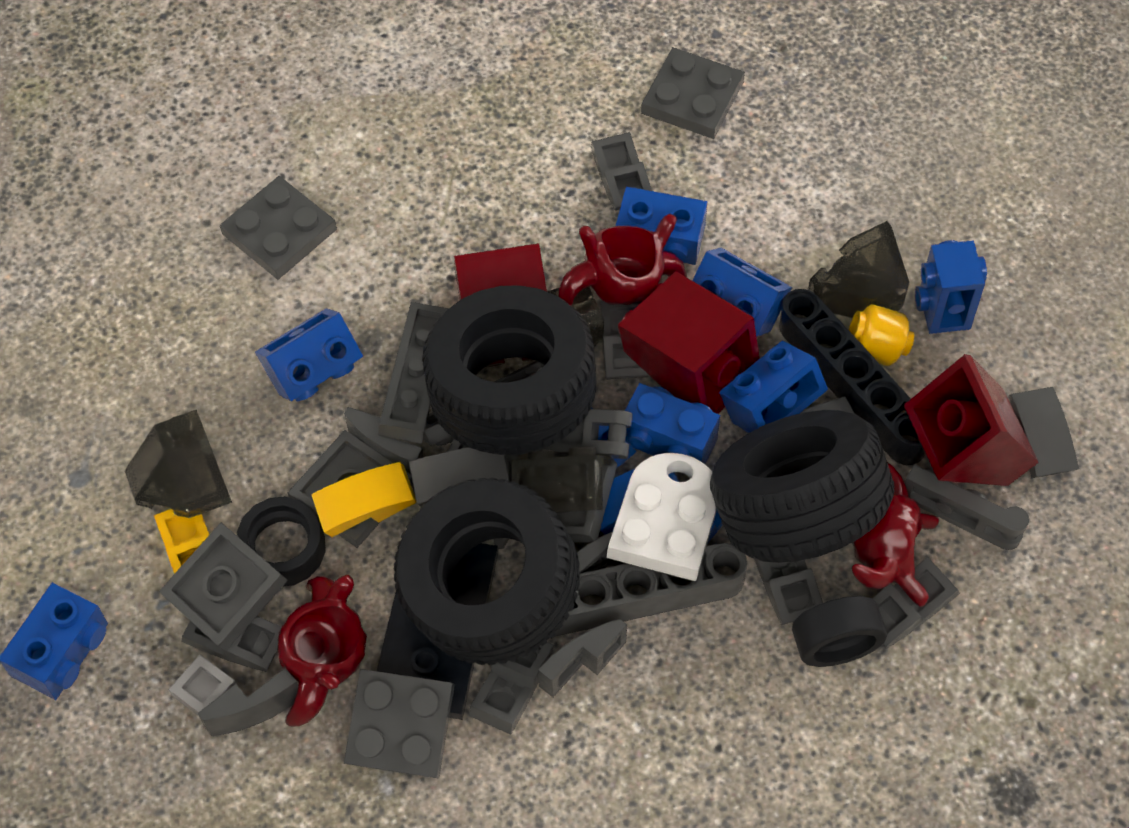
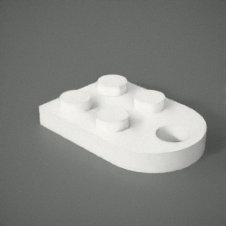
[606,453,717,581]

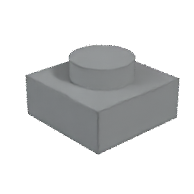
[168,655,236,716]

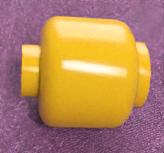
[848,305,915,366]

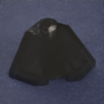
[808,221,909,318]
[125,410,232,518]

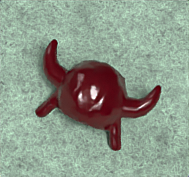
[558,214,687,306]
[852,462,940,607]
[278,575,367,727]

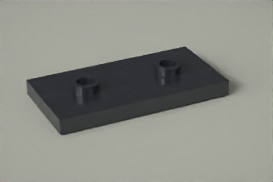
[377,543,499,720]

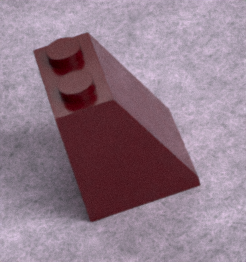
[454,243,547,367]
[617,271,760,414]
[904,354,1039,486]

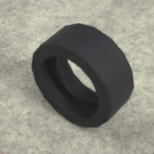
[237,496,326,587]
[792,596,887,667]

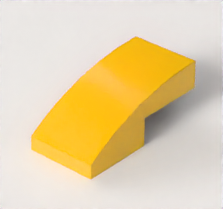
[311,462,417,538]
[154,500,210,574]

